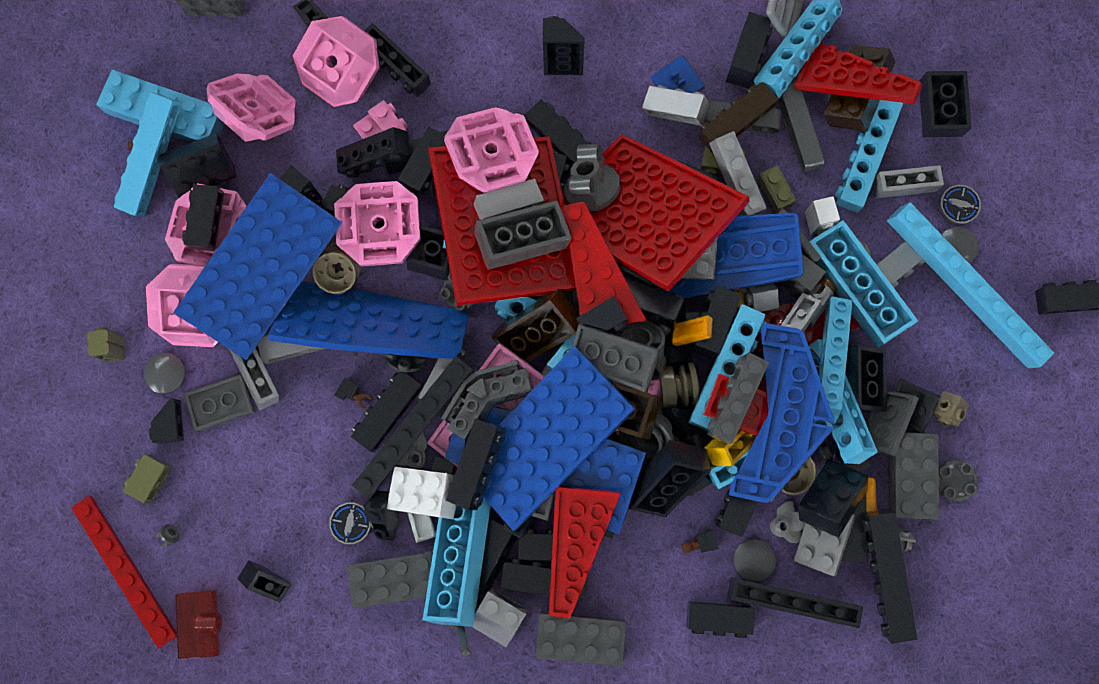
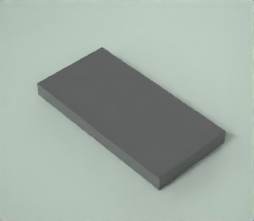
[571,323,660,392]

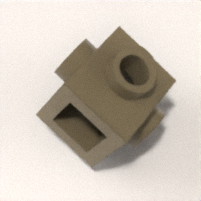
[933,391,969,427]

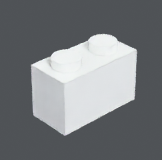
[804,196,840,236]

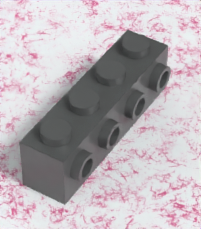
[707,353,769,444]

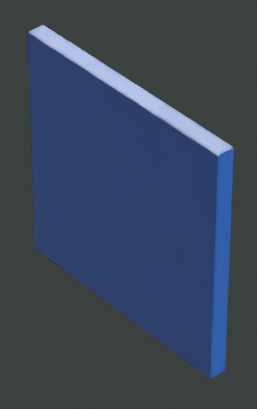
[650,56,705,93]

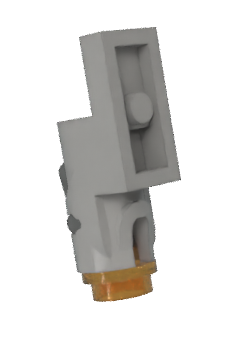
[781,278,836,333]

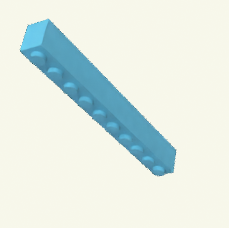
[886,202,1054,368]

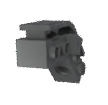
[441,360,534,441]

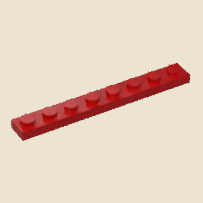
[71,496,179,649]

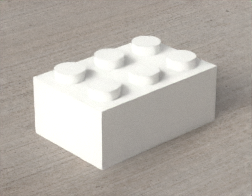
[387,467,456,519]

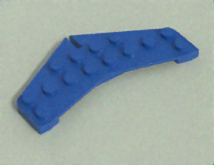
[729,323,836,503]

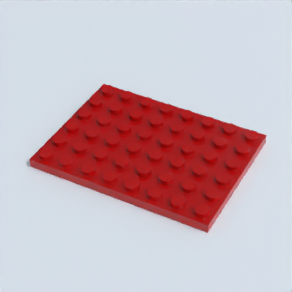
[563,134,750,291]
[428,136,576,306]

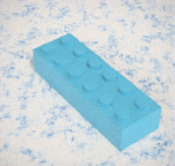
[96,70,225,143]
[809,220,918,348]
[423,498,490,627]

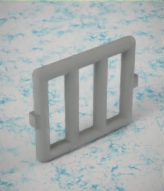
[766,0,804,40]

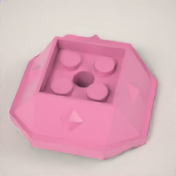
[293,16,380,107]
[207,73,296,142]
[444,107,539,193]
[334,181,421,267]
[165,184,247,265]
[146,264,218,347]

